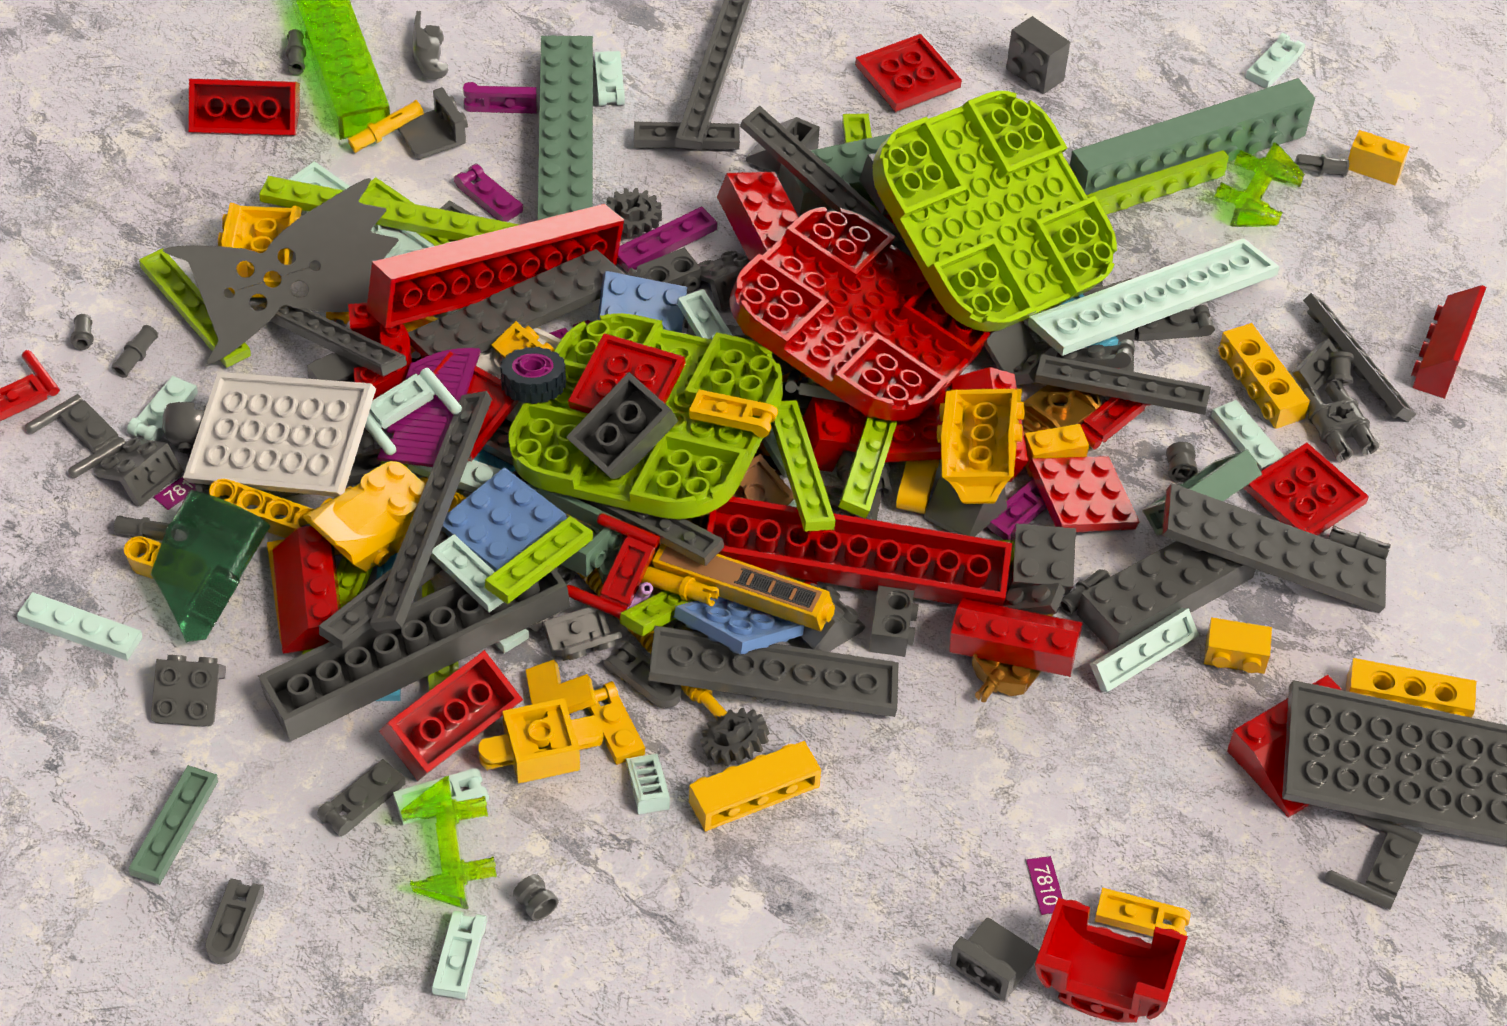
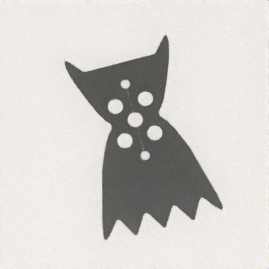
[163,178,399,364]

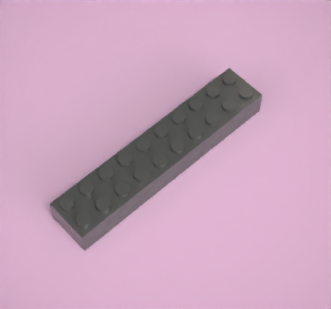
[258,568,570,742]

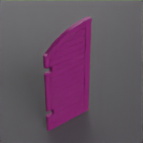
[377,348,481,467]

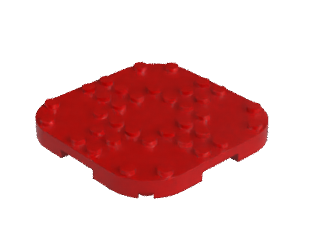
[730,207,991,421]

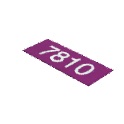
[153,475,196,510]
[1026,856,1063,915]

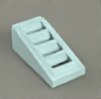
[626,754,670,815]

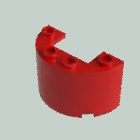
[348,303,412,430]
[1035,898,1188,1023]

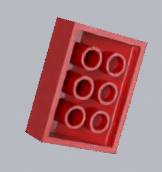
[1227,675,1342,818]

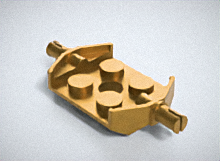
[1022,385,1101,436]
[972,614,1054,702]

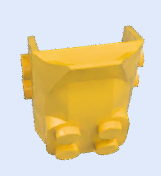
[218,203,302,298]
[937,389,1024,504]
[303,461,425,572]

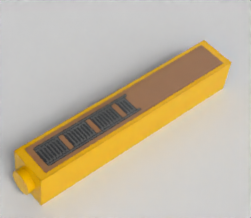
[652,544,835,632]

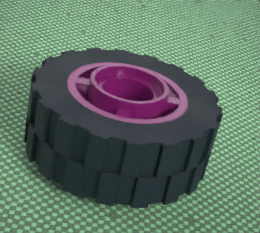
[500,347,566,404]

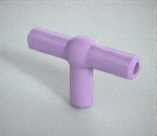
[628,582,653,609]

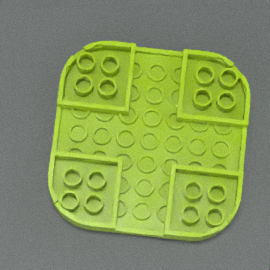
[873,91,1117,332]
[509,313,783,520]

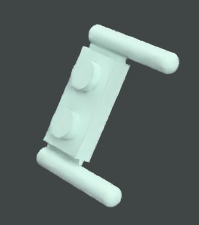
[365,368,462,455]

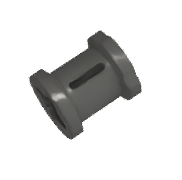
[1327,351,1354,386]

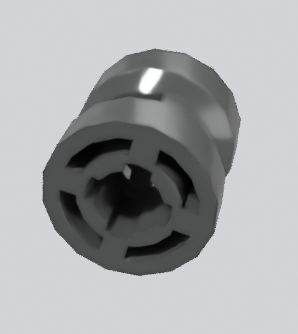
[1166,442,1198,482]
[513,874,559,921]

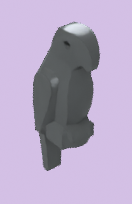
[413,11,448,80]

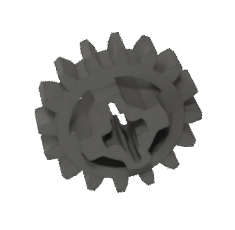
[606,188,662,238]
[700,708,770,766]

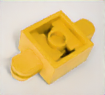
[479,698,603,784]

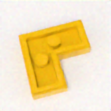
[526,659,596,714]

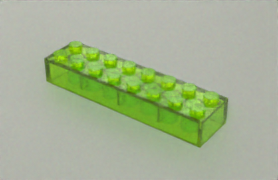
[291,0,390,140]

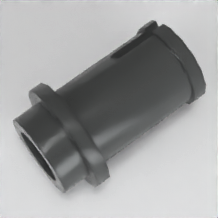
[70,314,94,350]

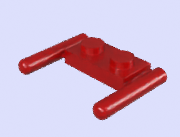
[0,350,60,421]
[1079,368,1151,450]
[567,513,660,619]

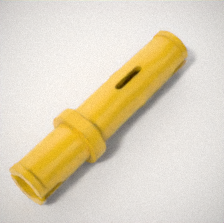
[347,100,424,153]
[641,566,719,606]

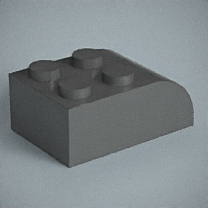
[566,372,678,479]

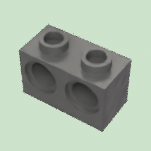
[637,247,701,293]
[869,585,919,657]

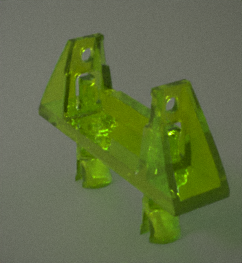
[1214,142,1305,227]
[401,776,497,909]

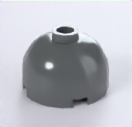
[163,402,206,454]

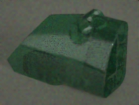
[151,490,270,643]

